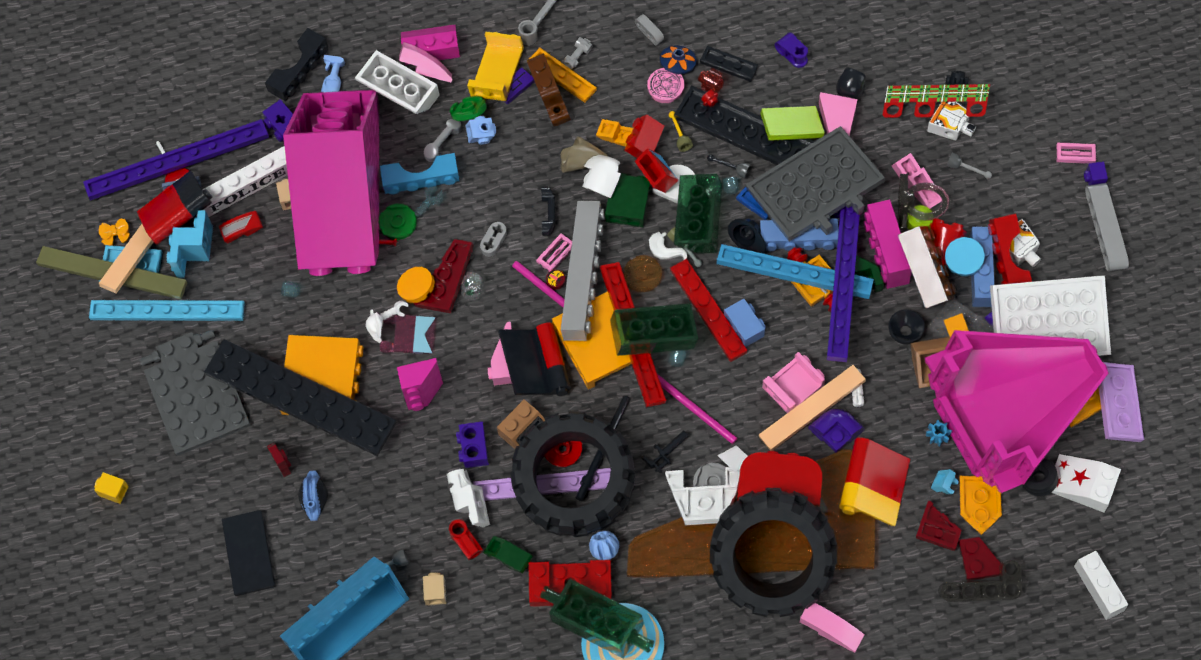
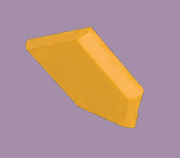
[959,476,1002,535]

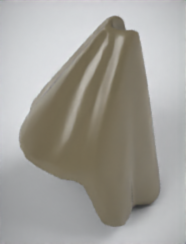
[560,137,607,173]

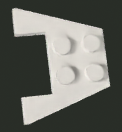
[665,467,740,525]

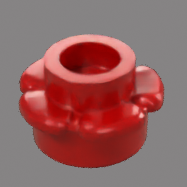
[701,90,719,107]

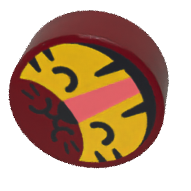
[546,269,566,290]

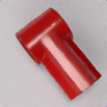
[449,519,483,560]

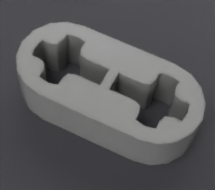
[635,14,664,45]
[480,222,507,257]

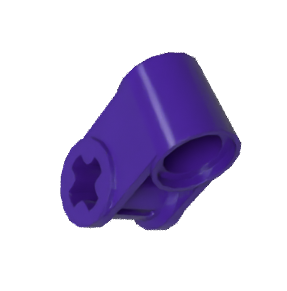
[774,32,808,68]

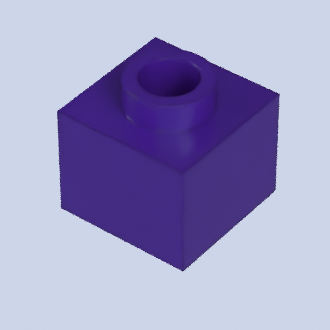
[1084,162,1108,185]

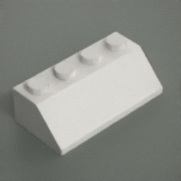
[355,50,440,114]

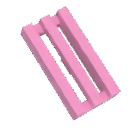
[1056,143,1096,164]
[536,233,572,272]

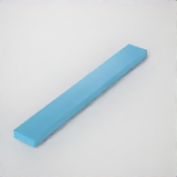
[89,300,245,321]

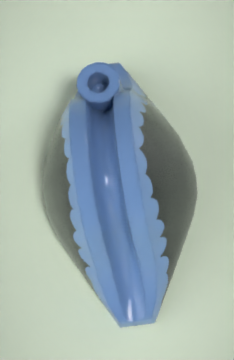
[298,470,328,521]

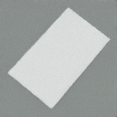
[718,446,747,472]

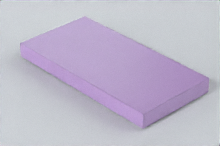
[1098,362,1144,442]

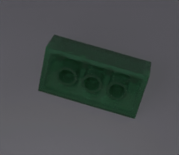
[674,174,722,253]

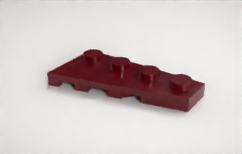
[414,239,474,313]

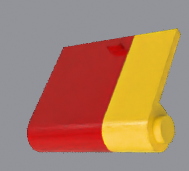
[839,438,910,526]

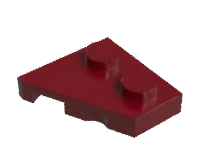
[267,442,291,477]
[916,501,962,551]
[958,537,1007,581]

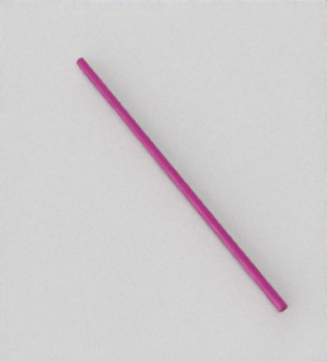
[512,261,737,444]

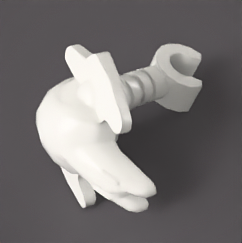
[366,301,408,344]

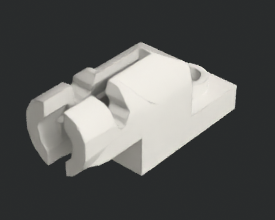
[447,469,490,527]

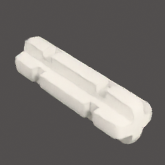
[852,368,864,407]

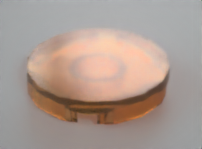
[624,255,662,292]

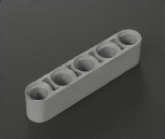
[1085,183,1129,272]

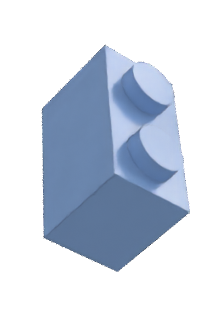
[724,299,766,347]

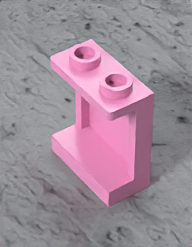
[762,352,825,413]

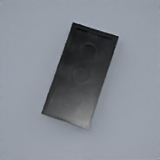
[222,510,275,596]

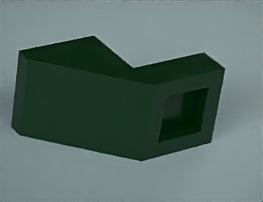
[855,255,884,293]
[483,536,533,574]

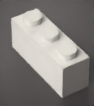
[1074,551,1128,620]

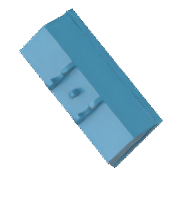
[280,557,409,660]

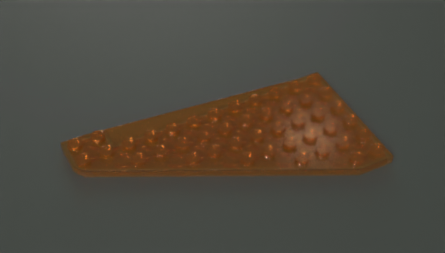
[627,449,875,578]

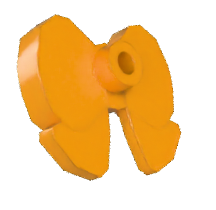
[99,218,130,246]

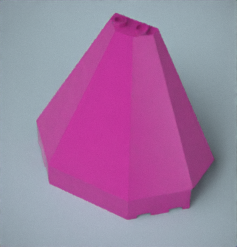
[925,330,1109,493]

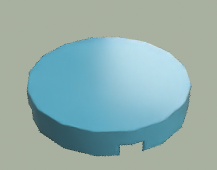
[945,237,985,277]

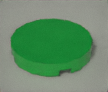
[450,96,487,121]
[378,204,417,240]

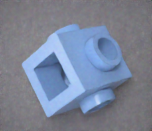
[465,116,496,145]

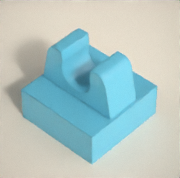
[931,469,959,494]

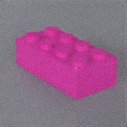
[863,199,911,289]

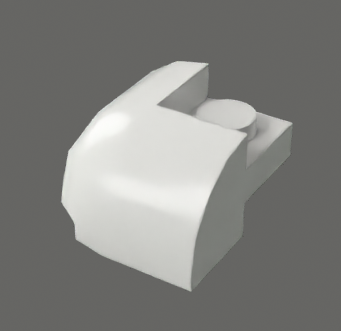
[582,155,620,198]

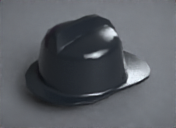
[728,219,766,254]

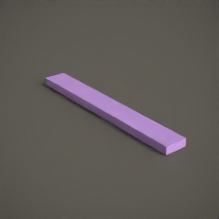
[473,468,635,501]

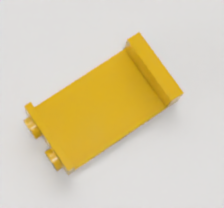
[467,32,524,101]

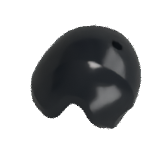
[836,67,866,99]

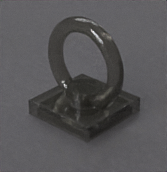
[898,174,950,228]

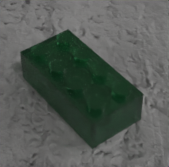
[610,304,698,356]

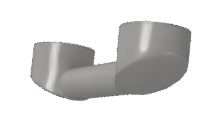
[424,119,462,162]

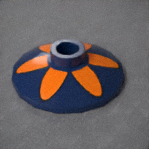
[660,45,697,74]

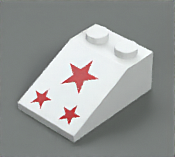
[1051,454,1121,512]

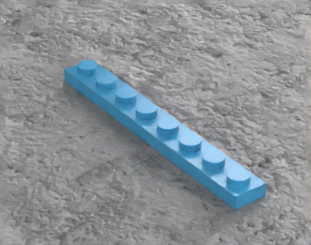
[717,244,874,299]

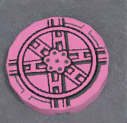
[647,68,684,103]

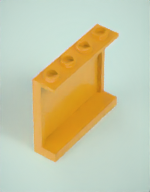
[552,292,652,390]
[280,335,363,415]

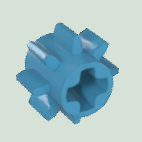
[926,420,952,447]

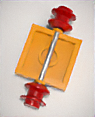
[787,247,833,312]

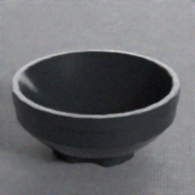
[888,309,925,344]

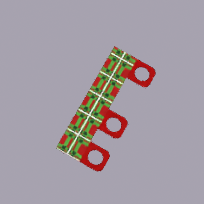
[883,84,990,118]

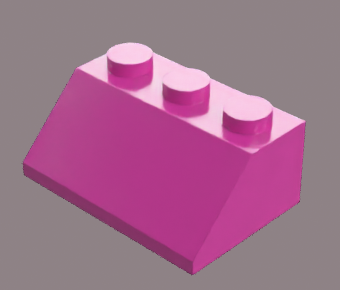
[401,25,460,65]
[397,358,443,411]

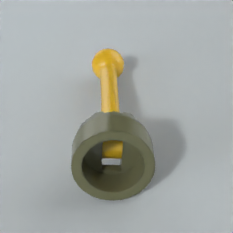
[669,111,693,152]

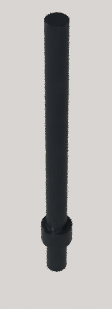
[575,396,630,501]

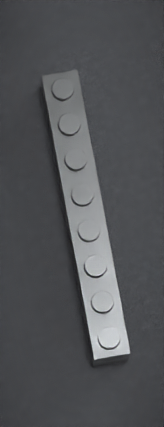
[561,201,605,341]

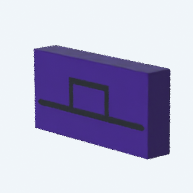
[504,68,535,105]

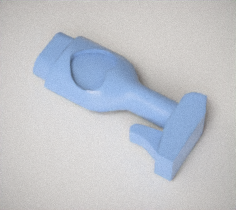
[321,55,345,92]

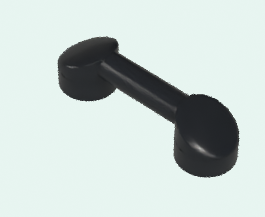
[541,186,556,236]

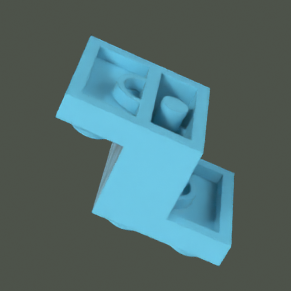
[167,210,213,278]

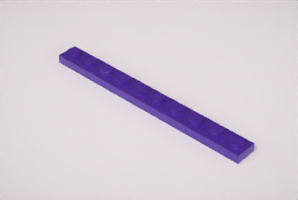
[83,119,269,200]
[827,206,860,362]

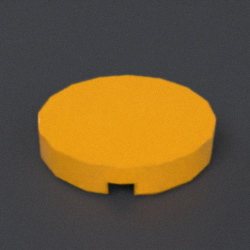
[397,267,435,303]

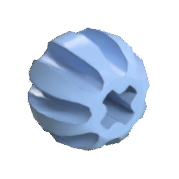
[589,531,619,560]

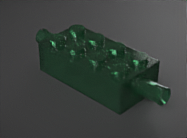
[540,579,654,659]

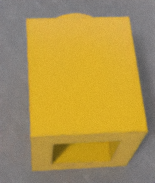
[94,472,129,504]

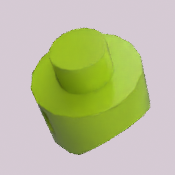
[906,205,933,230]

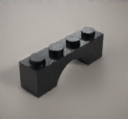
[265,28,328,102]

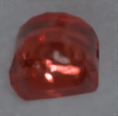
[698,68,724,93]

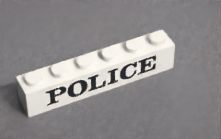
[196,146,288,217]

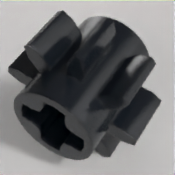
[945,71,969,85]

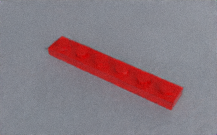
[670,259,747,362]

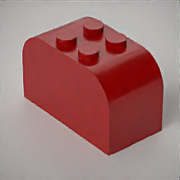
[737,451,822,507]

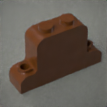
[527,53,571,127]

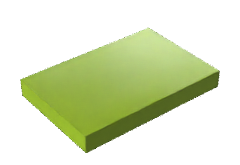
[761,106,824,140]

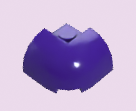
[808,409,865,453]

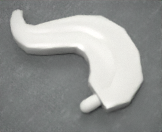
[649,232,687,260]

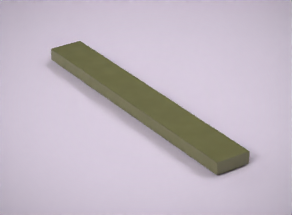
[36,246,187,300]

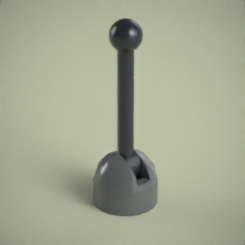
[707,154,752,179]

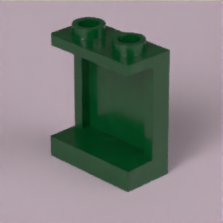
[605,173,651,227]

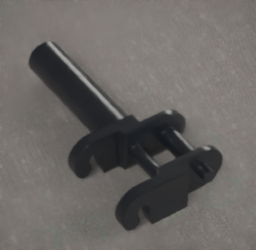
[641,430,689,473]

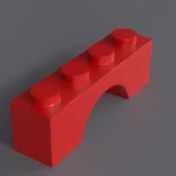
[988,214,1032,285]

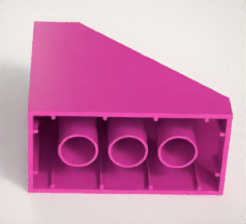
[283,90,379,276]

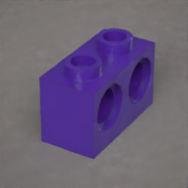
[456,421,489,468]

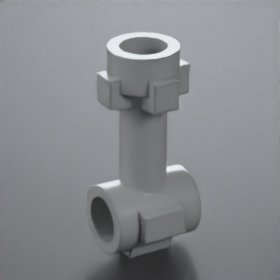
[564,37,593,69]

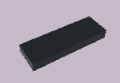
[700,46,758,82]

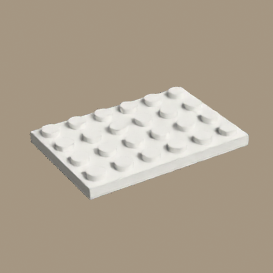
[990,276,1111,356]

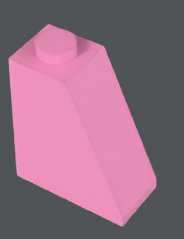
[819,92,857,136]

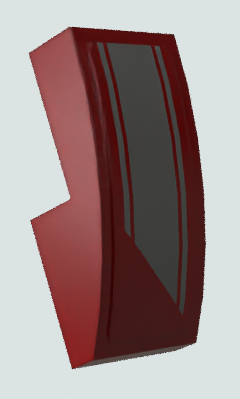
[219,211,263,243]

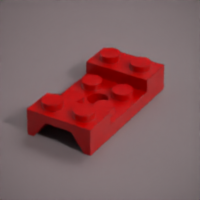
[529,560,612,606]

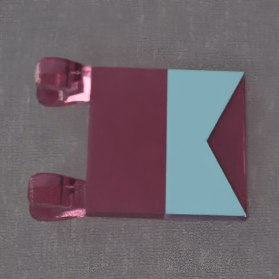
[380,315,436,354]

